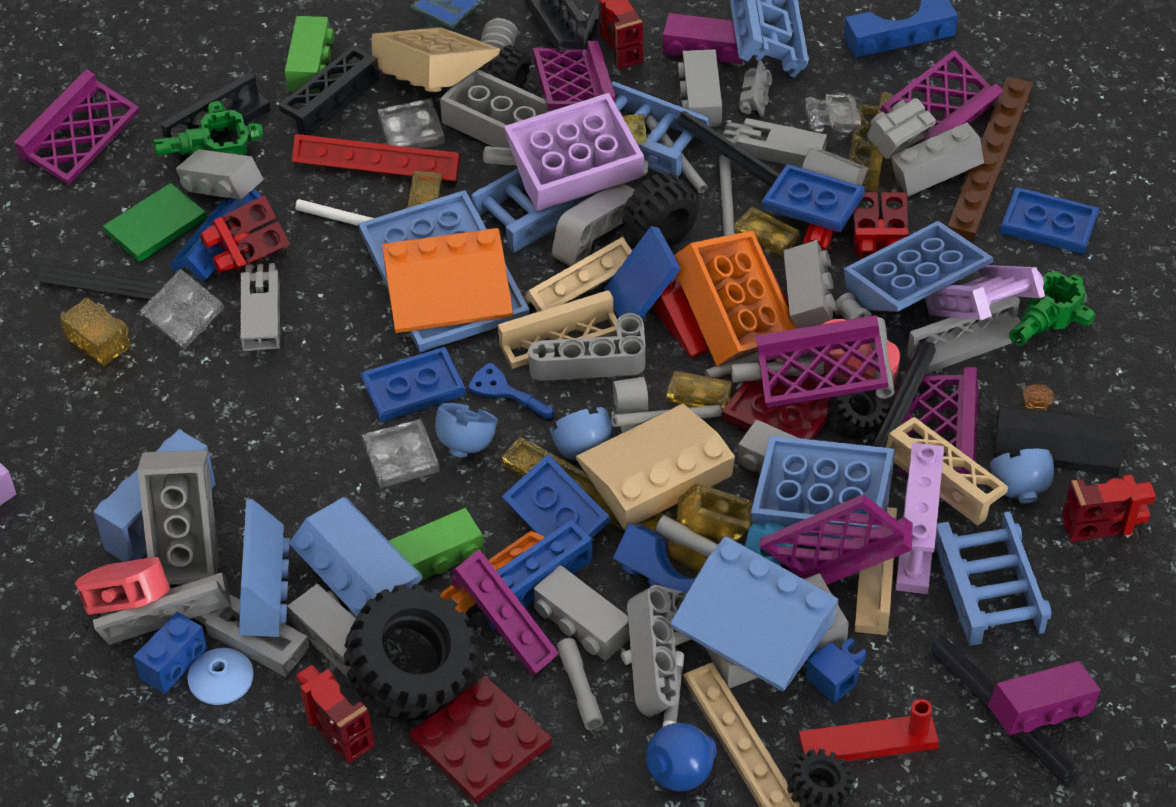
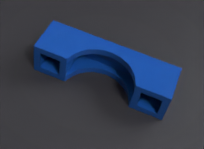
[844,0,958,58]
[613,524,697,594]

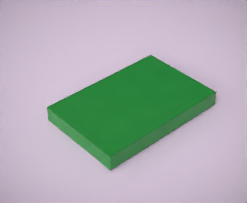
[103,183,207,262]

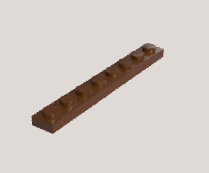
[947,77,1033,241]

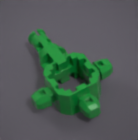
[153,101,263,157]
[1009,272,1096,346]

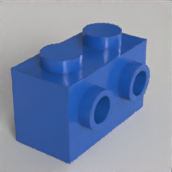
[133,612,207,694]

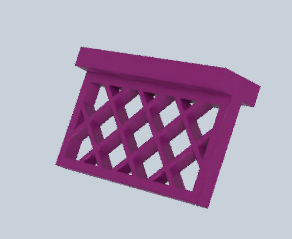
[532,41,616,111]
[880,50,1003,145]
[14,69,140,185]
[756,315,889,408]
[899,367,979,477]
[760,494,913,585]

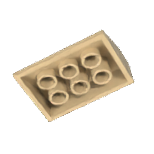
[372,27,500,92]
[576,404,735,530]

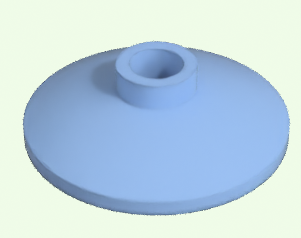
[187,648,254,705]

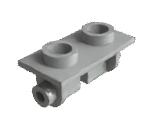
[738,60,772,117]

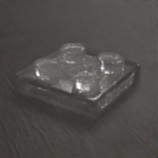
[378,99,445,148]
[140,269,225,350]
[362,419,440,488]

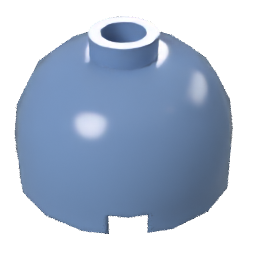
[435,403,498,457]
[549,407,613,461]
[990,448,1054,504]

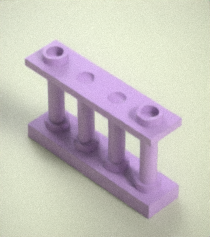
[924,265,1045,320]
[896,443,944,594]

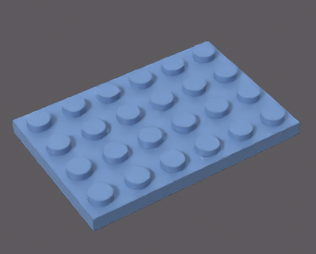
[358,190,530,353]

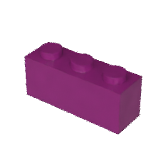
[663,13,744,64]
[988,661,1101,735]

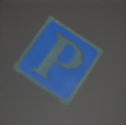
[411,0,484,29]

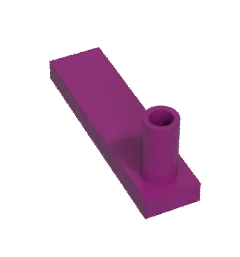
[451,549,559,675]

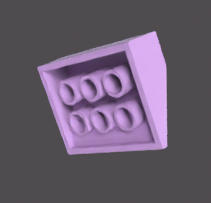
[504,93,644,212]

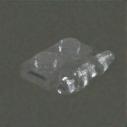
[805,95,861,133]

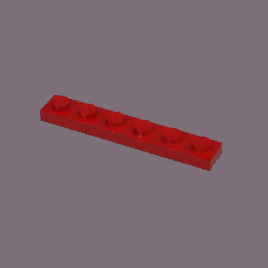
[291,134,461,182]

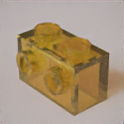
[59,297,130,367]
[677,483,753,542]

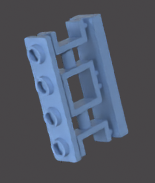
[730,0,809,78]

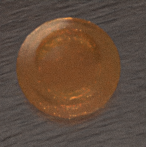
[1023,384,1054,411]

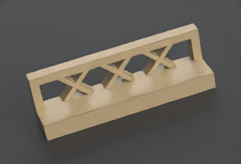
[523,237,632,312]
[498,290,617,369]
[886,417,1008,526]
[854,507,897,635]

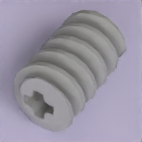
[478,18,518,74]

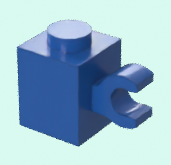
[806,638,866,703]

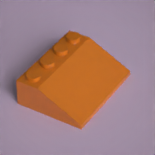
[382,228,513,333]
[674,231,797,366]

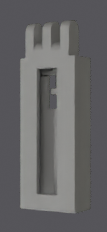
[722,118,827,168]
[240,263,280,351]
[194,594,310,677]

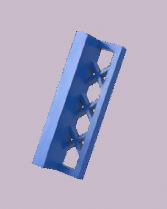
[169,188,261,281]
[487,519,592,630]

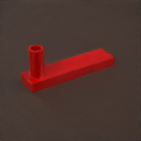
[798,699,939,761]

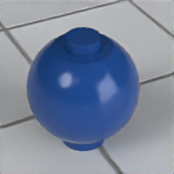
[646,723,717,791]

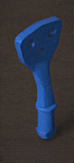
[469,363,555,420]

